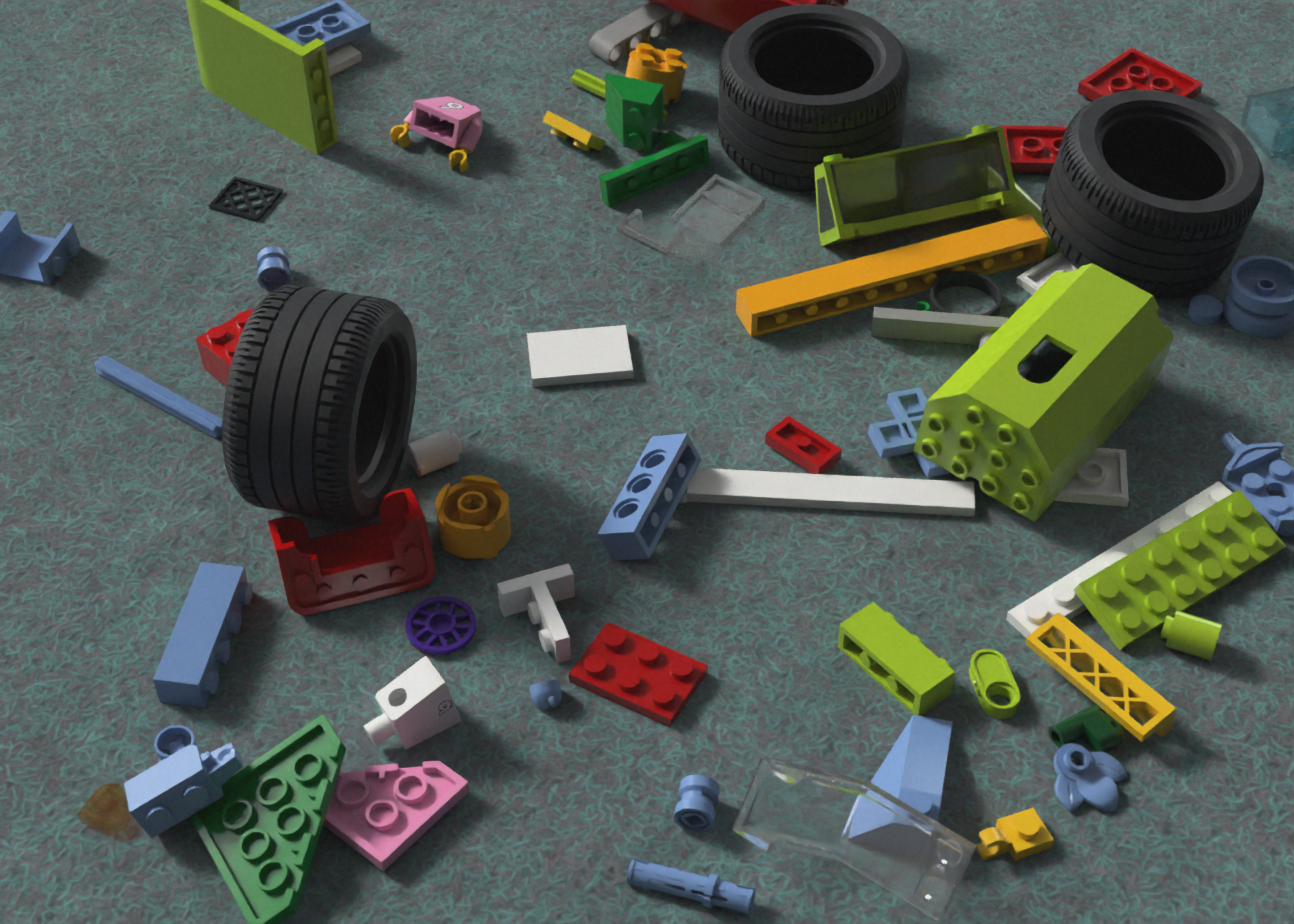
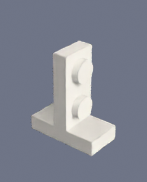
[497,563,575,664]

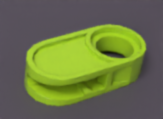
[969,649,1020,719]

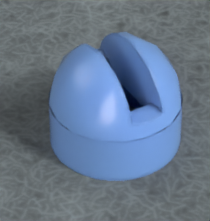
[529,679,562,710]

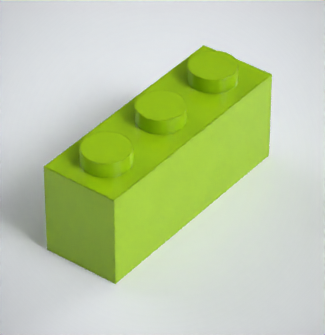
[838,602,955,716]

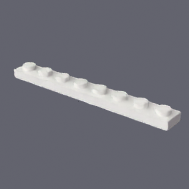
[1006,481,1233,637]

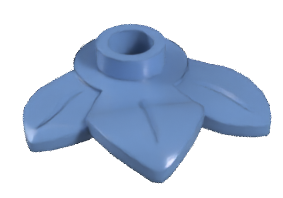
[1054,743,1128,812]

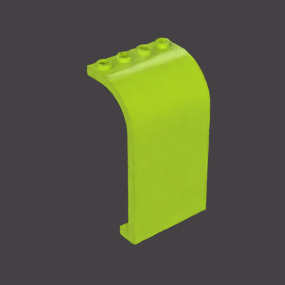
[185,0,339,155]

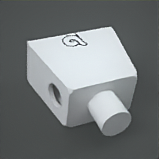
[363,656,462,749]

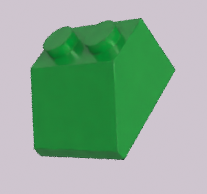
[605,73,664,153]

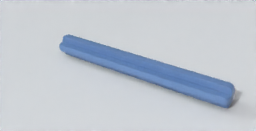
[94,356,223,438]

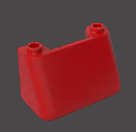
[267,488,435,615]

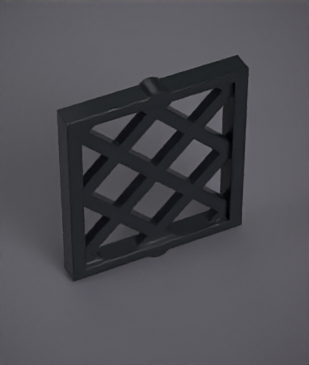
[209,176,283,222]

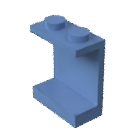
[0,211,80,286]

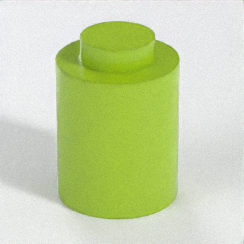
[1160,610,1222,661]

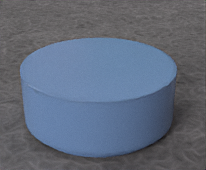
[1188,295,1223,325]

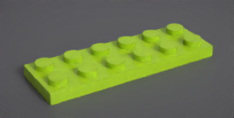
[1074,489,1286,650]

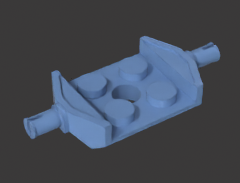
[1220,431,1294,537]

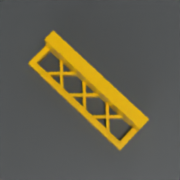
[1025,612,1176,742]

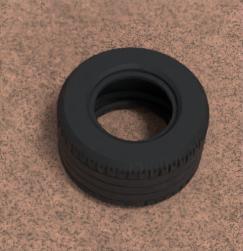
[718,4,910,192]
[1042,90,1264,297]
[222,284,417,523]

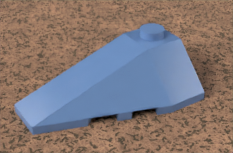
[850,714,953,856]

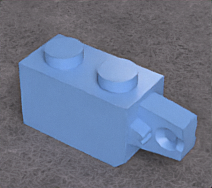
[124,743,243,839]

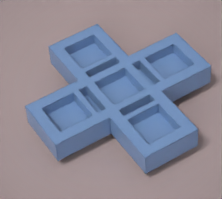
[868,387,951,478]

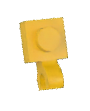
[975,808,1054,861]

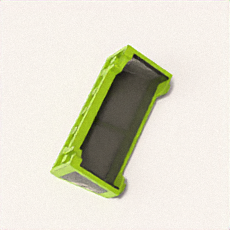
[814,123,1019,246]

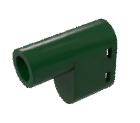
[1048,704,1126,753]

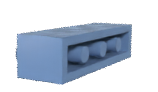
[153,562,252,707]

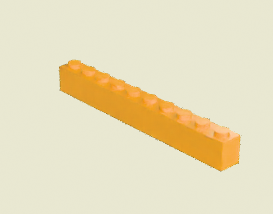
[736,214,1048,337]

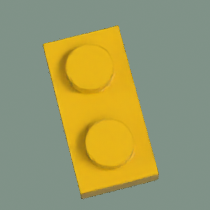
[542,110,606,152]

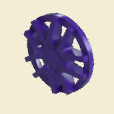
[405,596,477,656]

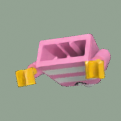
[390,96,483,173]

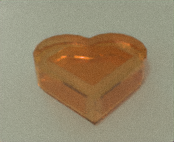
[77,783,130,833]

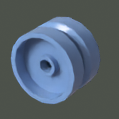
[1222,255,1294,338]

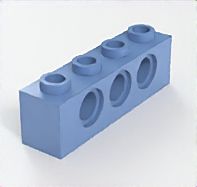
[597,433,702,560]

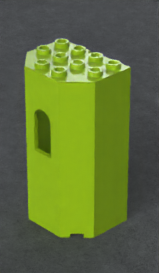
[913,263,1174,522]

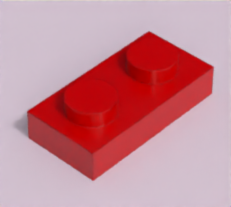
[765,416,842,474]

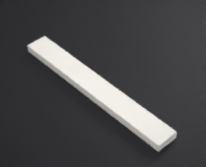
[687,468,975,516]

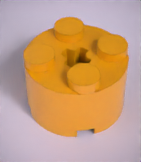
[625,43,687,105]
[435,475,511,559]

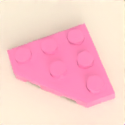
[323,760,470,872]

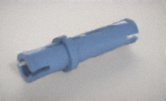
[627,858,756,915]

